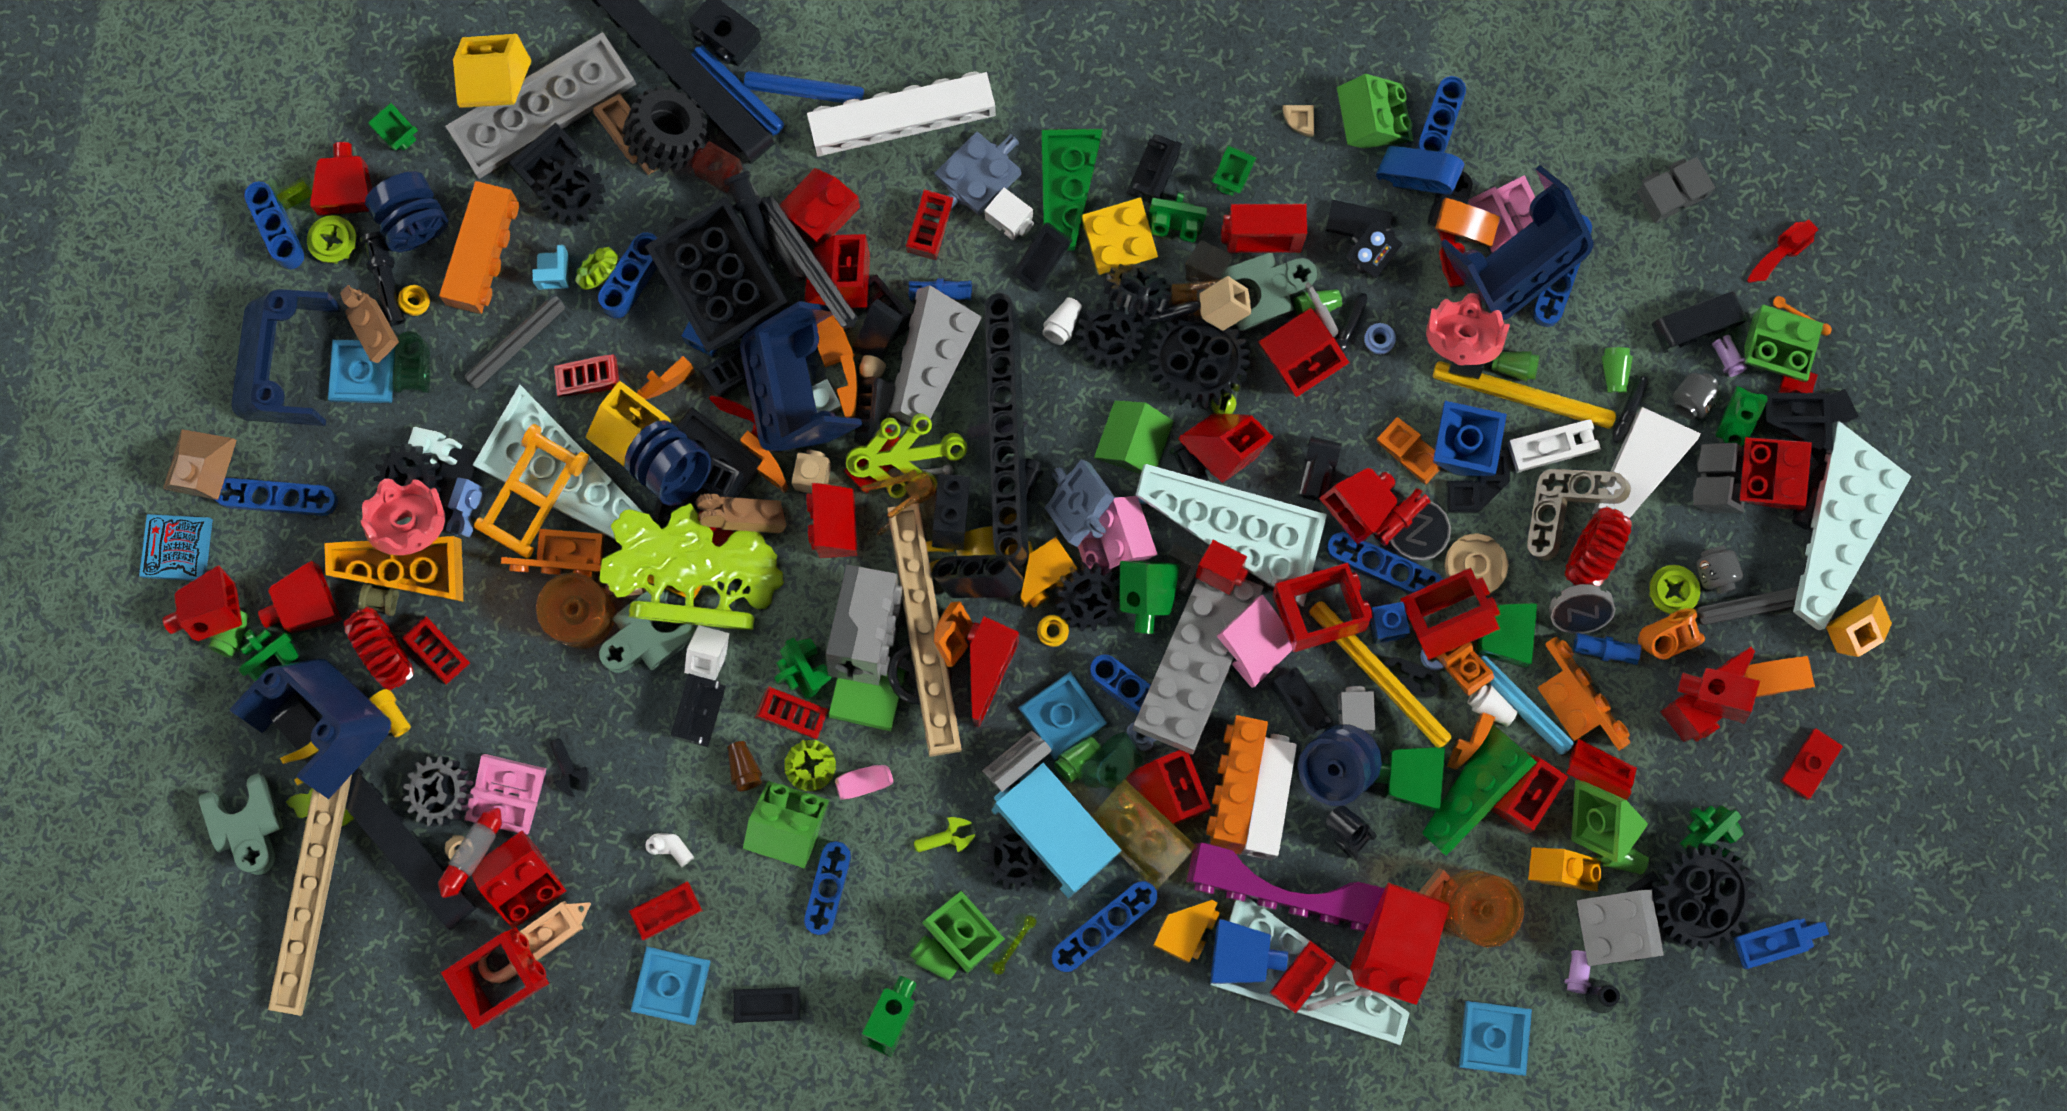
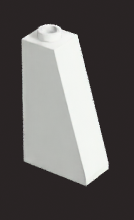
[1592,407,1701,518]
[1241,734,1297,861]

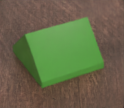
[1094,400,1174,474]
[1571,780,1648,863]
[923,891,1005,973]

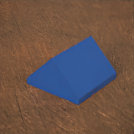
[1433,401,1507,476]

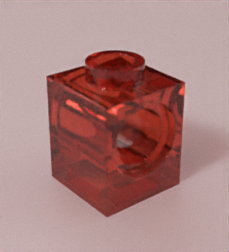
[692,141,743,194]

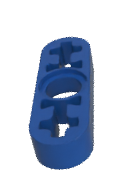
[804,841,851,935]

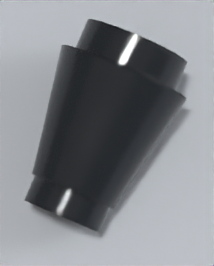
[1585,980,1620,1013]

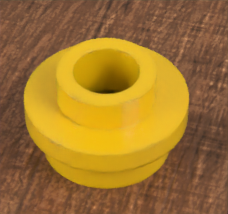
[398,285,430,316]
[1037,615,1069,647]

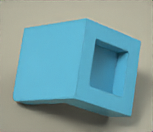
[533,245,569,290]

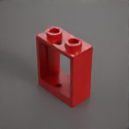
[1221,204,1307,253]
[1272,563,1372,652]
[1400,568,1500,660]
[441,927,550,1029]

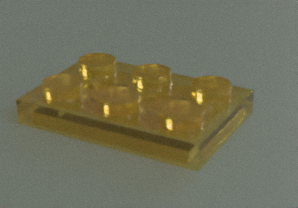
[1091,779,1197,890]

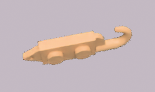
[478,901,591,983]

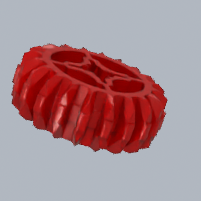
[1565,506,1632,587]
[344,606,414,691]

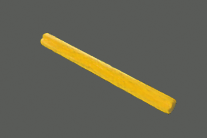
[1433,361,1616,429]
[1309,601,1451,748]

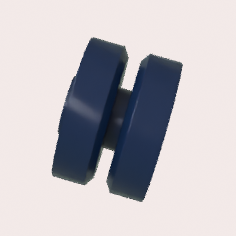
[1298,724,1382,806]

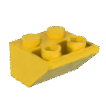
[453,34,532,108]
[585,381,672,468]

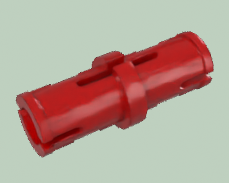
[1373,488,1431,546]

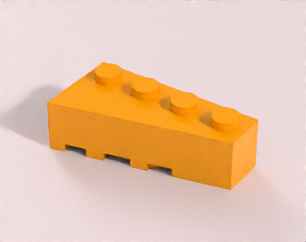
[324,536,463,602]

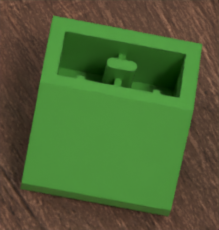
[1337,74,1413,149]
[1744,305,1824,382]
[743,781,829,868]

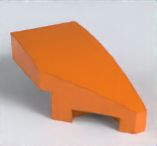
[637,356,695,400]
[1447,712,1495,770]

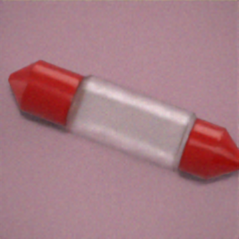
[438,808,502,898]

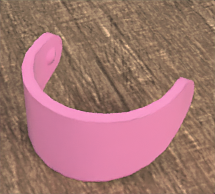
[835,765,893,800]

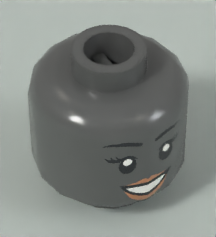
[1673,373,1721,420]
[1696,545,1743,595]

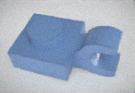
[446,478,488,538]

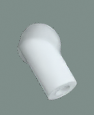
[645,833,694,867]

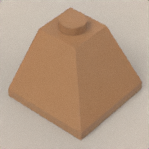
[163,429,237,500]

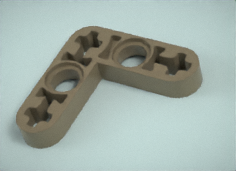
[1527,469,1631,561]

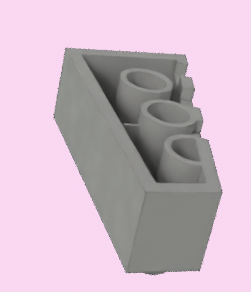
[888,285,982,428]

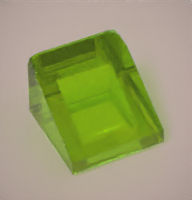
[276,177,312,209]

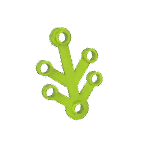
[846,413,968,498]

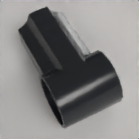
[1298,436,1342,502]

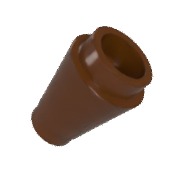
[727,741,762,792]

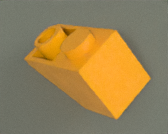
[1021,537,1077,608]
[1826,595,1892,657]
[1528,847,1601,892]
[1153,900,1220,963]

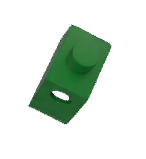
[1120,561,1180,634]
[1476,603,1537,668]
[1374,747,1445,812]
[861,976,917,1058]

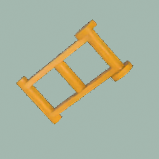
[474,424,589,559]

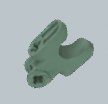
[1218,253,1317,331]
[599,589,697,673]
[199,772,283,875]

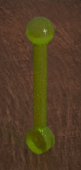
[992,915,1037,975]

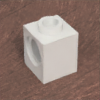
[985,188,1034,241]
[684,625,729,680]

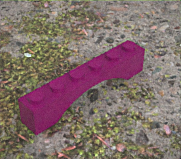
[1186,842,1385,932]

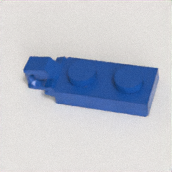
[1733,918,1829,969]

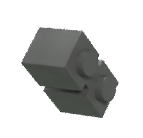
[1637,157,1715,224]
[1693,443,1745,514]

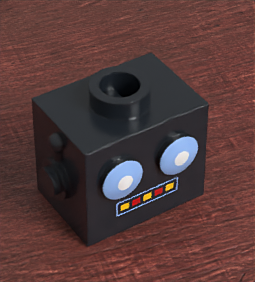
[1345,221,1403,278]

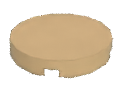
[1444,533,1509,597]

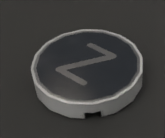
[1389,499,1451,562]
[1549,584,1616,634]

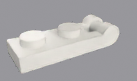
[1507,420,1601,473]

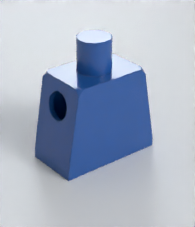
[1210,919,1288,984]

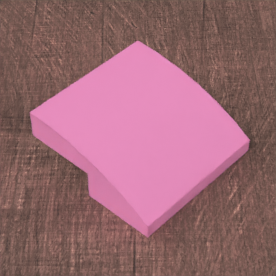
[1468,175,1535,253]
[1217,594,1293,688]
[465,754,546,835]

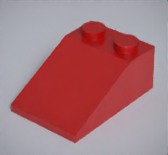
[967,616,1019,728]
[1660,647,1755,742]
[1350,883,1450,1005]

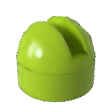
[1211,395,1236,414]

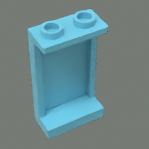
[991,763,1121,899]

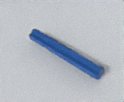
[692,46,784,136]
[744,71,864,103]

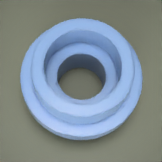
[1364,323,1396,354]

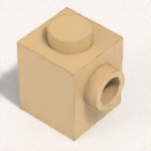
[1199,276,1251,331]
[792,450,832,493]

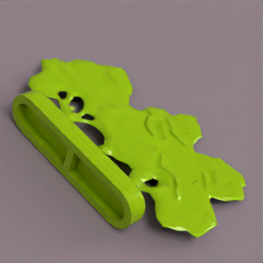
[599,503,784,630]

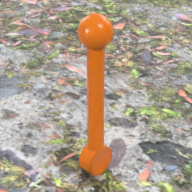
[1773,296,1832,336]

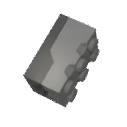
[826,565,903,686]

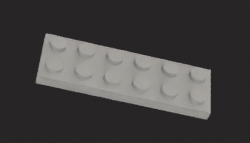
[445,32,636,179]
[1133,579,1264,755]

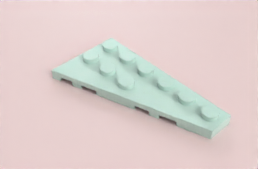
[473,385,643,539]
[1793,421,1911,630]
[1136,464,1327,606]
[1210,897,1410,1045]

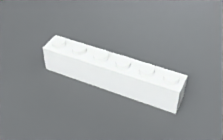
[807,72,996,157]

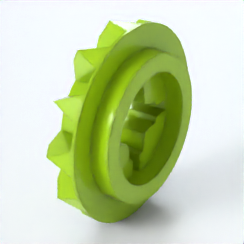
[307,215,358,264]
[575,246,618,290]
[1649,565,1700,615]
[784,740,836,791]

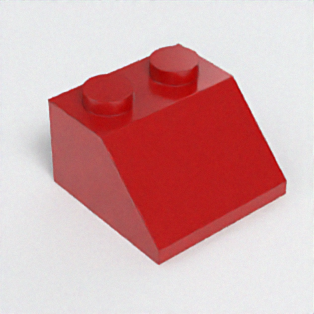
[780,168,860,248]

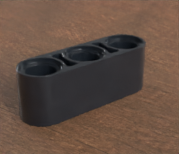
[1651,292,1747,353]
[932,554,1024,599]

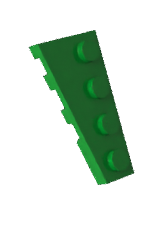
[1042,129,1103,251]
[1422,724,1537,856]

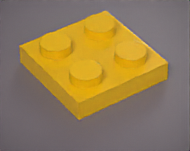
[1081,197,1158,275]

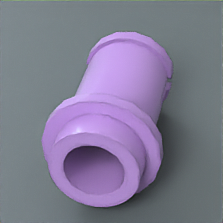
[1712,335,1747,377]
[1564,950,1591,994]

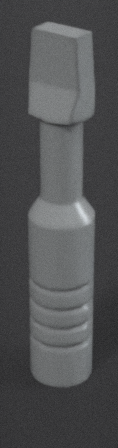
[1305,282,1339,337]

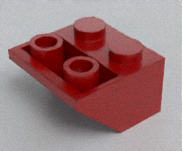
[805,234,870,308]
[1258,307,1349,397]
[1178,413,1273,483]
[1739,437,1812,510]
[806,483,857,558]
[1125,750,1211,835]
[1491,752,1568,834]
[468,830,567,929]

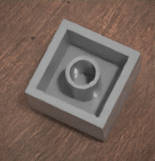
[1576,890,1664,966]

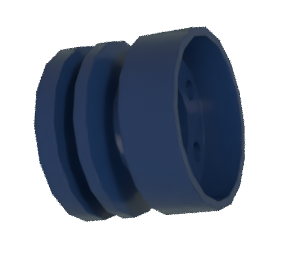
[365,171,449,252]
[624,420,711,506]

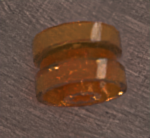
[536,572,615,649]
[1439,869,1524,948]

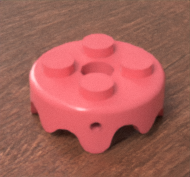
[1426,293,1510,366]
[360,478,445,555]

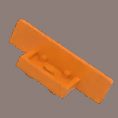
[501,529,605,577]
[1537,637,1631,751]

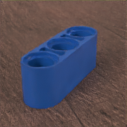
[1416,76,1466,153]
[1375,146,1465,194]
[244,181,305,270]
[598,232,658,319]
[1090,655,1151,716]

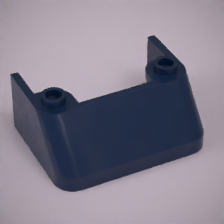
[1441,165,1594,320]
[231,289,341,426]
[740,302,862,451]
[229,659,391,799]

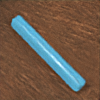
[1480,655,1574,755]

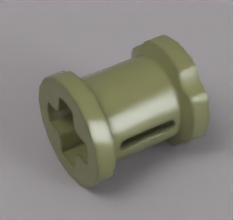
[358,583,399,616]

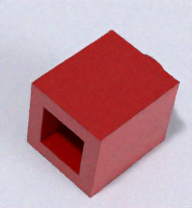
[1195,539,1249,595]

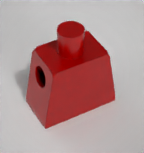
[310,142,373,215]
[1319,468,1397,545]
[258,561,342,633]
[162,565,242,641]
[1677,668,1760,724]

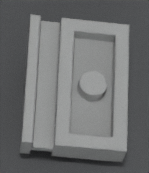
[982,730,1052,792]

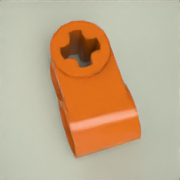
[1638,608,1705,660]

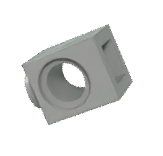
[1338,686,1375,734]

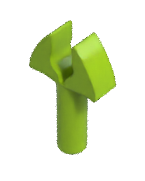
[914,817,975,853]

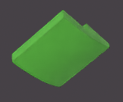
[829,662,906,732]

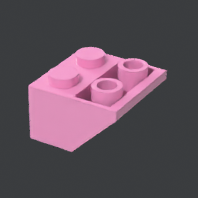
[1078,496,1158,573]

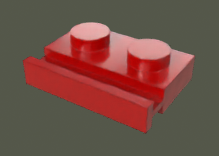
[1566,739,1637,800]

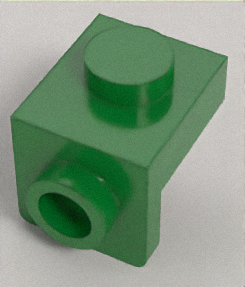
[368,103,418,151]
[1212,145,1257,196]

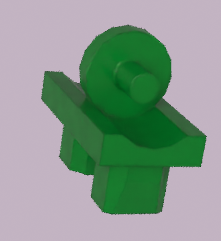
[1147,192,1207,242]
[1715,386,1767,446]
[238,629,299,681]
[774,637,832,700]
[1679,805,1744,850]

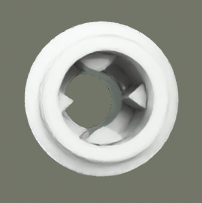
[1043,297,1082,345]
[1467,685,1517,727]

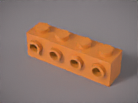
[439,181,519,314]
[1206,715,1268,855]

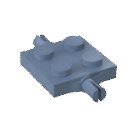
[934,131,1022,216]
[1045,459,1115,547]

